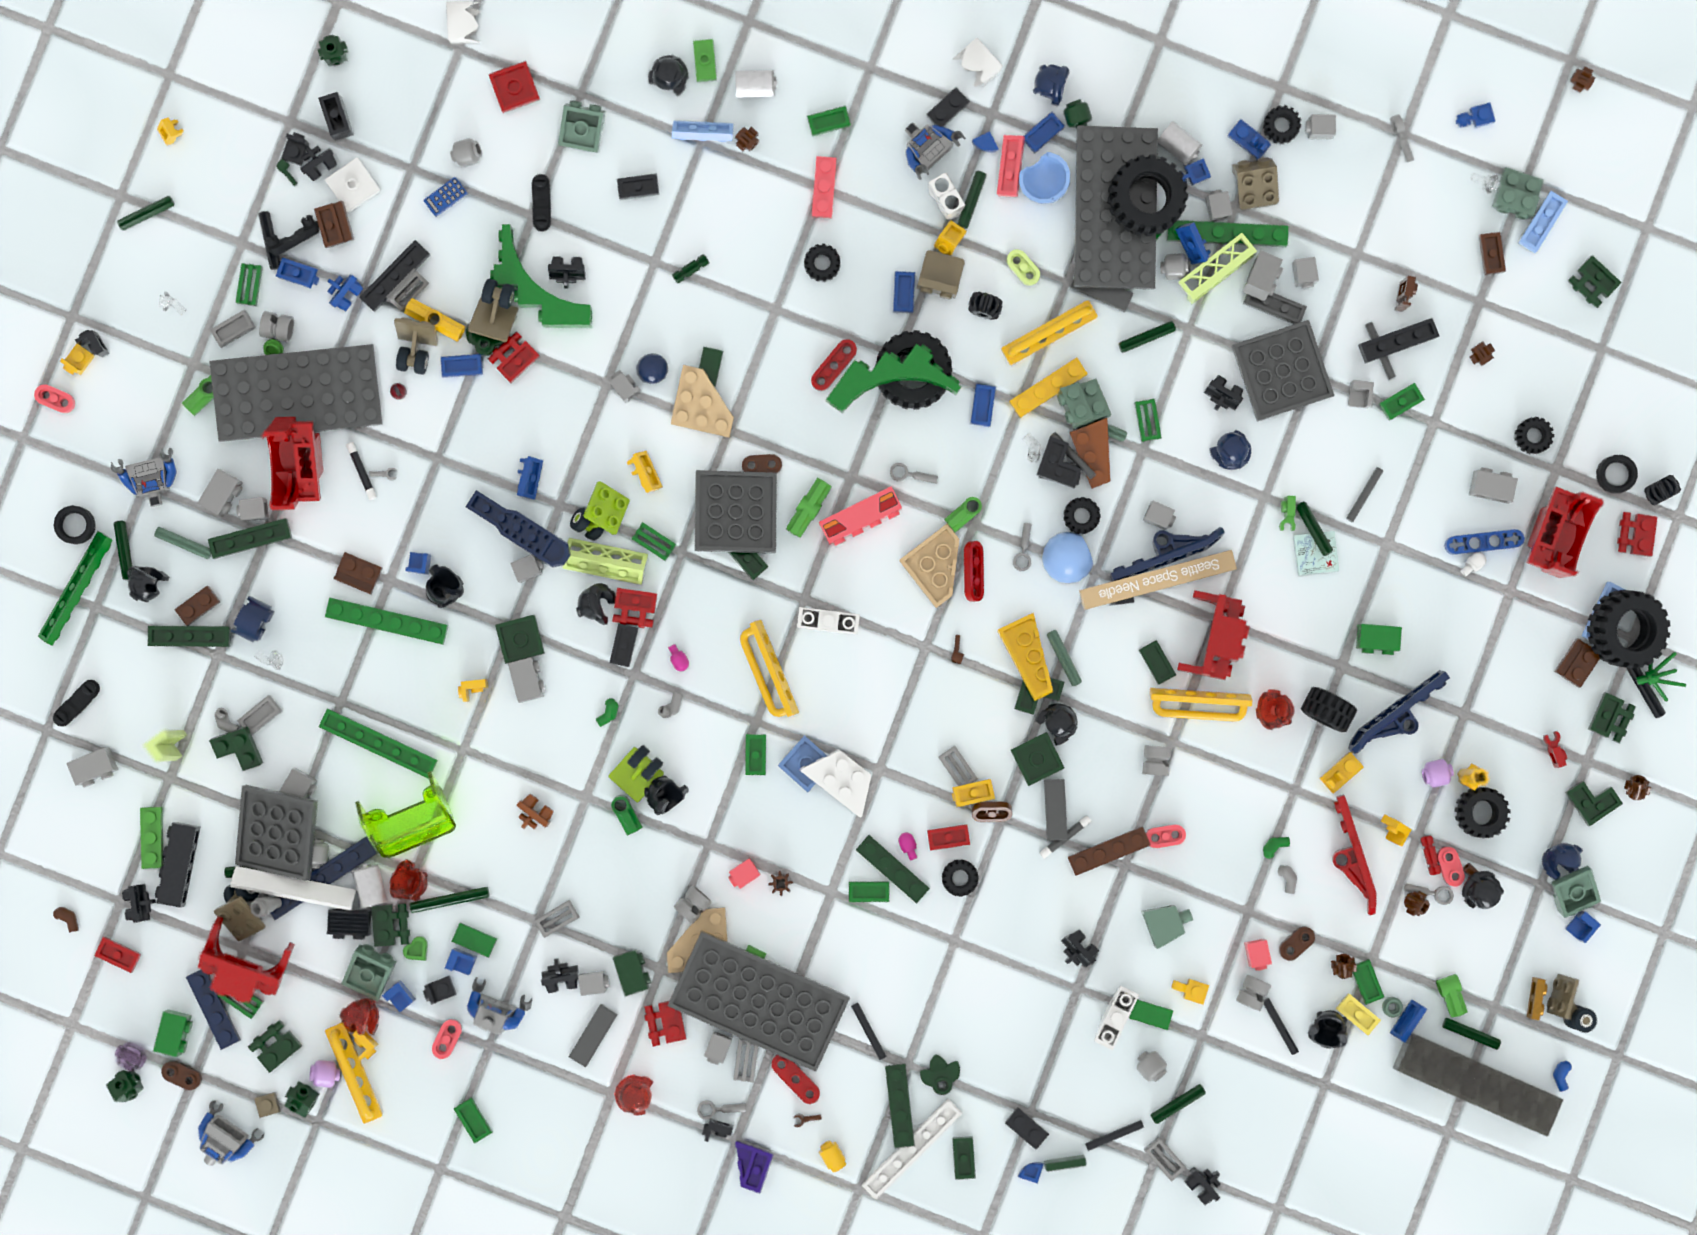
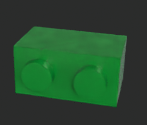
[1356,624,1402,655]
[153,1010,193,1057]

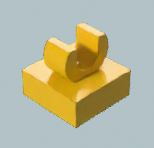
[157,117,184,146]

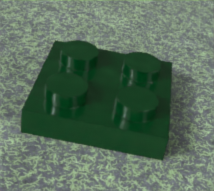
[495,614,545,664]
[1010,732,1065,786]

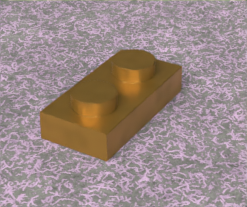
[1527,977,1547,1020]

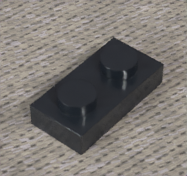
[926,87,970,127]
[617,174,660,200]
[609,623,639,668]
[1005,1107,1049,1150]

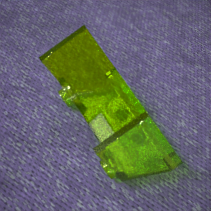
[355,771,456,858]

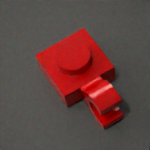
[1543,731,1567,768]

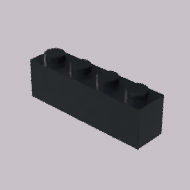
[155,822,201,908]

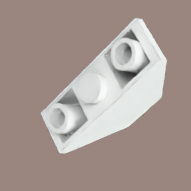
[797,607,860,635]
[1094,986,1139,1050]

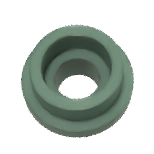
[1382,997,1403,1018]

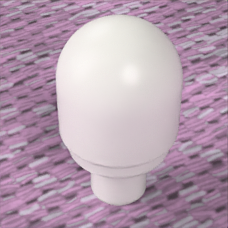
[1461,552,1486,576]

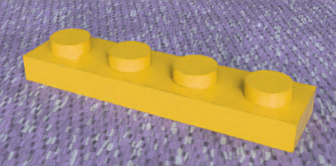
[1009,358,1088,418]

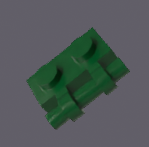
[1568,255,1622,308]
[1588,693,1636,744]
[371,903,410,947]
[248,1020,302,1073]

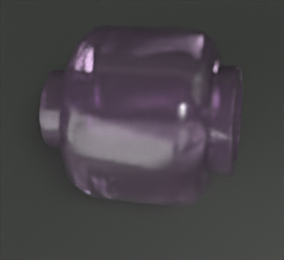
[114,1041,147,1072]

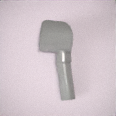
[369,468,397,480]

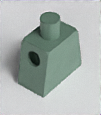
[1141,905,1193,949]

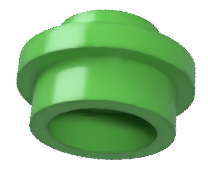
[263,339,284,355]

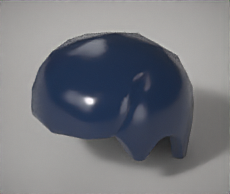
[636,353,668,384]

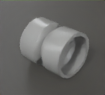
[259,311,294,342]
[1142,745,1171,776]
[674,885,712,924]
[1236,974,1272,1011]

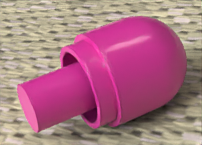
[668,644,689,671]
[898,832,917,861]

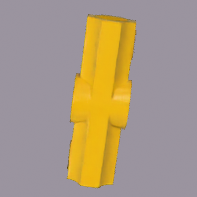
[404,298,466,342]
[1457,763,1489,791]

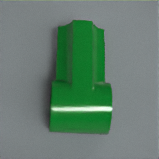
[611,795,643,836]

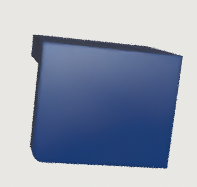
[405,552,431,575]
[1565,911,1601,943]
[445,948,477,975]
[382,981,416,1012]

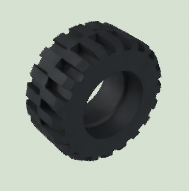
[1108,154,1188,236]
[875,330,952,410]
[1587,590,1671,669]

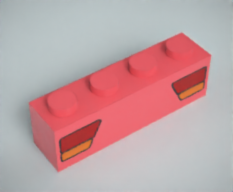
[819,486,902,546]

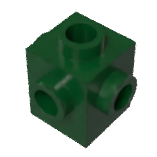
[317,35,348,66]
[106,1070,144,1102]
[284,1081,320,1118]

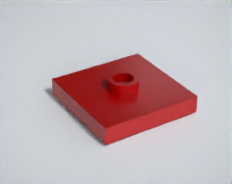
[488,61,540,113]

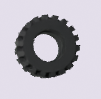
[1301,687,1358,732]
[1454,787,1511,838]

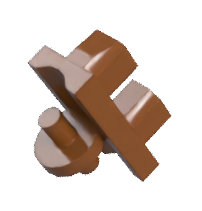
[516,794,554,829]

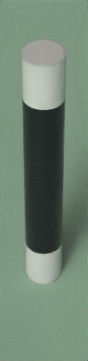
[346,442,377,500]

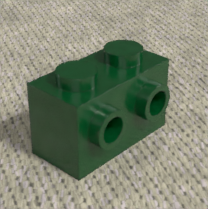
[613,949,652,997]

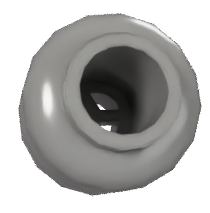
[450,138,482,167]
[1160,253,1191,280]
[312,838,329,868]
[1137,1051,1167,1082]

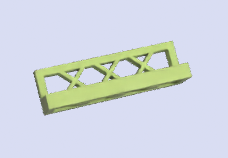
[1178,233,1257,304]
[563,538,648,585]
[144,730,187,762]

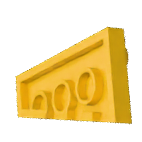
[998,612,1053,701]

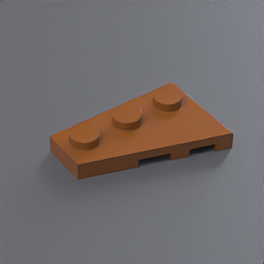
[1070,418,1110,489]

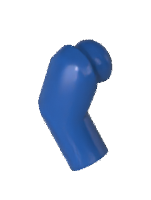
[1553,1061,1572,1092]

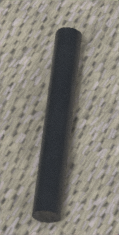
[1263,998,1299,1055]
[851,1002,887,1060]
[1085,1120,1144,1151]

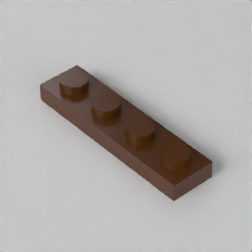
[1068,826,1151,876]

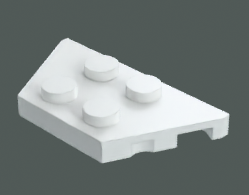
[800,749,871,818]

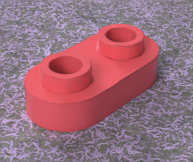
[34,384,75,413]
[1146,824,1186,848]
[1437,847,1465,887]
[432,1019,462,1059]

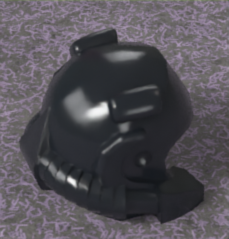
[648,55,689,96]
[426,564,464,608]
[127,566,170,602]
[576,583,616,625]
[1035,703,1078,746]
[644,775,689,815]
[1462,871,1504,909]
[1308,1010,1348,1049]

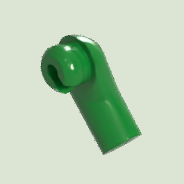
[595,698,619,727]
[1263,837,1290,859]

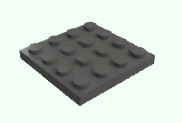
[1232,320,1335,422]
[695,470,777,554]
[235,785,318,881]

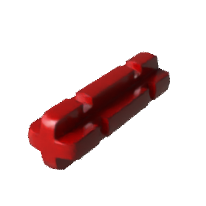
[1420,835,1441,875]

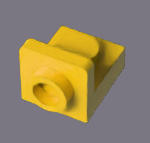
[934,220,967,256]
[60,343,95,375]
[458,679,488,702]
[1381,814,1412,846]
[352,1027,378,1061]

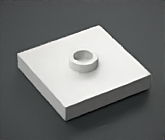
[325,157,381,214]

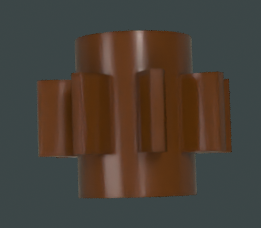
[1570,66,1596,93]
[735,127,760,152]
[1469,341,1496,366]
[1624,775,1651,800]
[768,870,793,896]
[1404,891,1430,916]
[1331,954,1357,979]

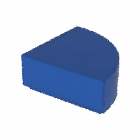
[972,131,999,153]
[1018,1162,1044,1184]

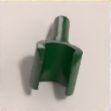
[276,159,298,186]

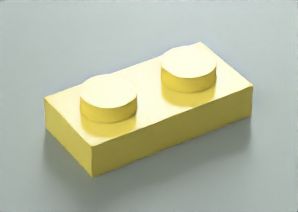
[1336,993,1381,1036]

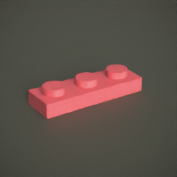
[997,135,1025,197]
[812,156,837,219]

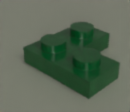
[1014,678,1065,715]
[209,726,263,771]
[1565,781,1623,826]

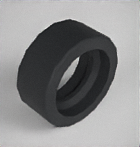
[1596,455,1638,494]
[53,505,96,545]

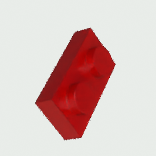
[927,824,970,851]
[94,937,141,973]

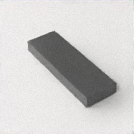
[1070,280,1134,312]
[1243,293,1307,324]
[1044,779,1068,841]
[569,1004,618,1067]

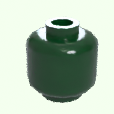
[1063,99,1092,130]

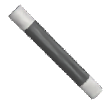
[1039,815,1092,859]

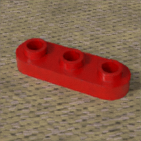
[811,339,857,391]
[964,541,984,602]
[771,1055,820,1104]

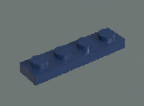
[186,969,241,1050]

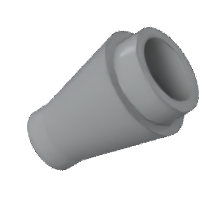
[251,896,282,918]

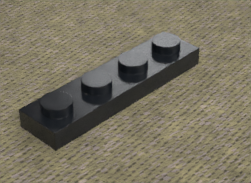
[359,240,431,312]
[1358,318,1440,364]

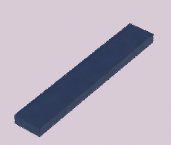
[270,836,378,920]

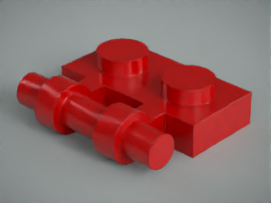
[487,331,540,383]
[1617,512,1658,557]
[612,588,658,628]
[644,1001,687,1047]

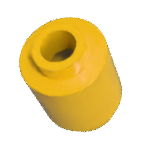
[819,1140,846,1173]

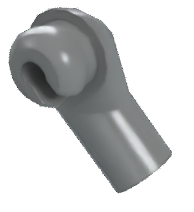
[658,692,683,718]
[215,708,239,732]
[1278,865,1297,894]

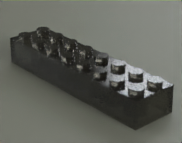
[1393,1033,1564,1137]

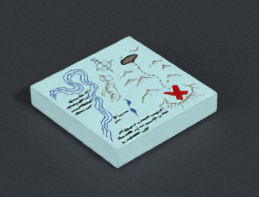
[1293,531,1339,576]

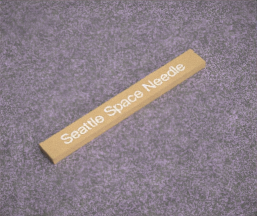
[1079,550,1237,610]

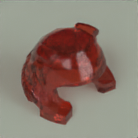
[1255,689,1295,730]
[389,859,428,901]
[339,998,380,1035]
[614,1074,654,1115]

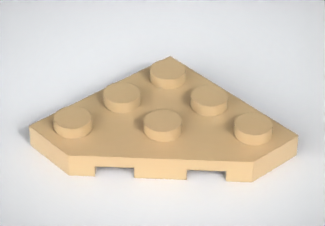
[671,365,734,437]
[899,524,960,608]
[667,907,728,973]

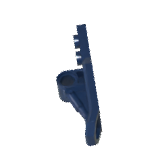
[465,490,571,567]
[1110,527,1225,581]
[1348,670,1450,754]

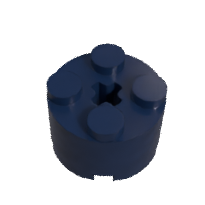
[231,596,275,643]

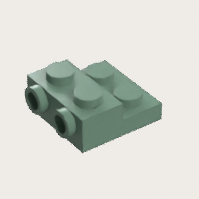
[558,100,606,153]
[1492,167,1544,220]
[1057,379,1111,430]
[1551,866,1601,918]
[341,944,397,1001]

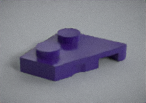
[735,1141,774,1194]

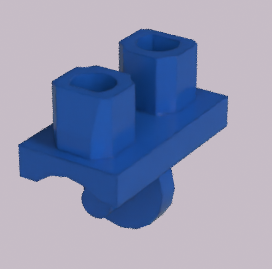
[327,274,363,311]

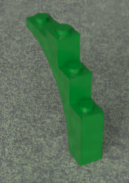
[490,224,592,328]
[826,344,962,414]

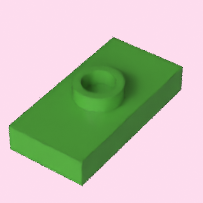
[693,39,717,82]

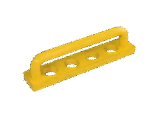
[1001,300,1098,365]
[740,620,799,717]
[1149,688,1253,722]
[325,1022,383,1124]

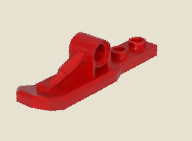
[1332,794,1377,916]

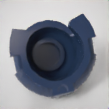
[1033,64,1070,106]
[1209,430,1252,470]
[1542,843,1583,880]

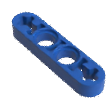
[1444,529,1525,555]

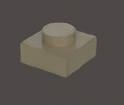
[254,1092,281,1118]

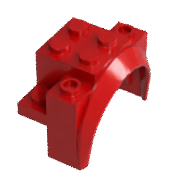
[262,417,324,510]
[1526,487,1604,578]
[1177,590,1250,680]
[197,917,295,1003]

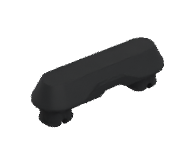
[532,174,551,232]
[266,215,319,256]
[53,680,100,727]

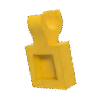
[1171,979,1209,1005]

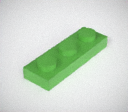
[140,807,164,869]

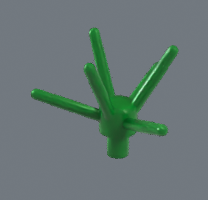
[1636,652,1687,702]

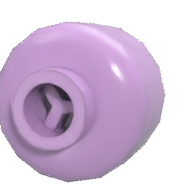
[1422,759,1454,788]
[309,1060,340,1088]

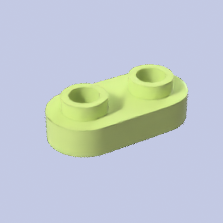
[1007,249,1040,286]

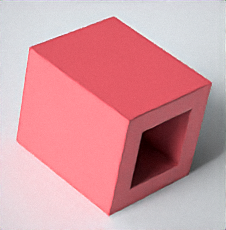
[728,858,761,889]
[1244,939,1272,971]

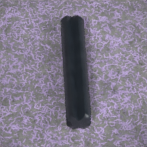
[258,211,280,270]
[1627,668,1666,718]

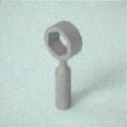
[1390,114,1414,162]
[890,463,938,484]
[1013,523,1032,571]
[1404,883,1454,905]
[697,1100,746,1120]

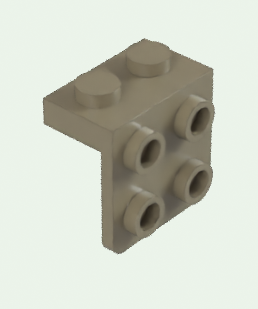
[1232,157,1279,210]
[917,250,965,300]

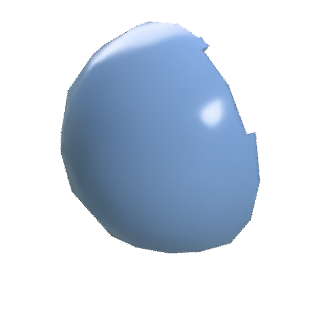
[1019,152,1070,204]
[1042,532,1093,583]

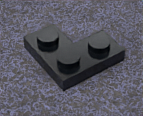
[1036,436,1081,488]

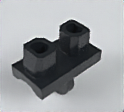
[300,145,337,181]
[548,256,586,289]
[1204,375,1243,411]
[122,884,156,923]
[1061,930,1099,968]
[541,958,579,993]
[1184,1167,1221,1205]

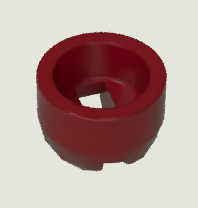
[390,383,407,400]

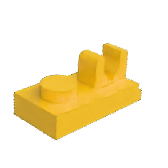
[627,451,663,493]
[1319,752,1364,794]
[951,779,995,807]

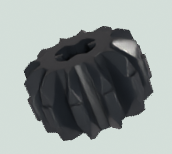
[968,291,1003,320]
[1644,475,1681,505]

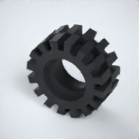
[1263,105,1301,144]
[804,243,840,282]
[1514,417,1554,454]
[1063,497,1101,534]
[942,859,979,897]

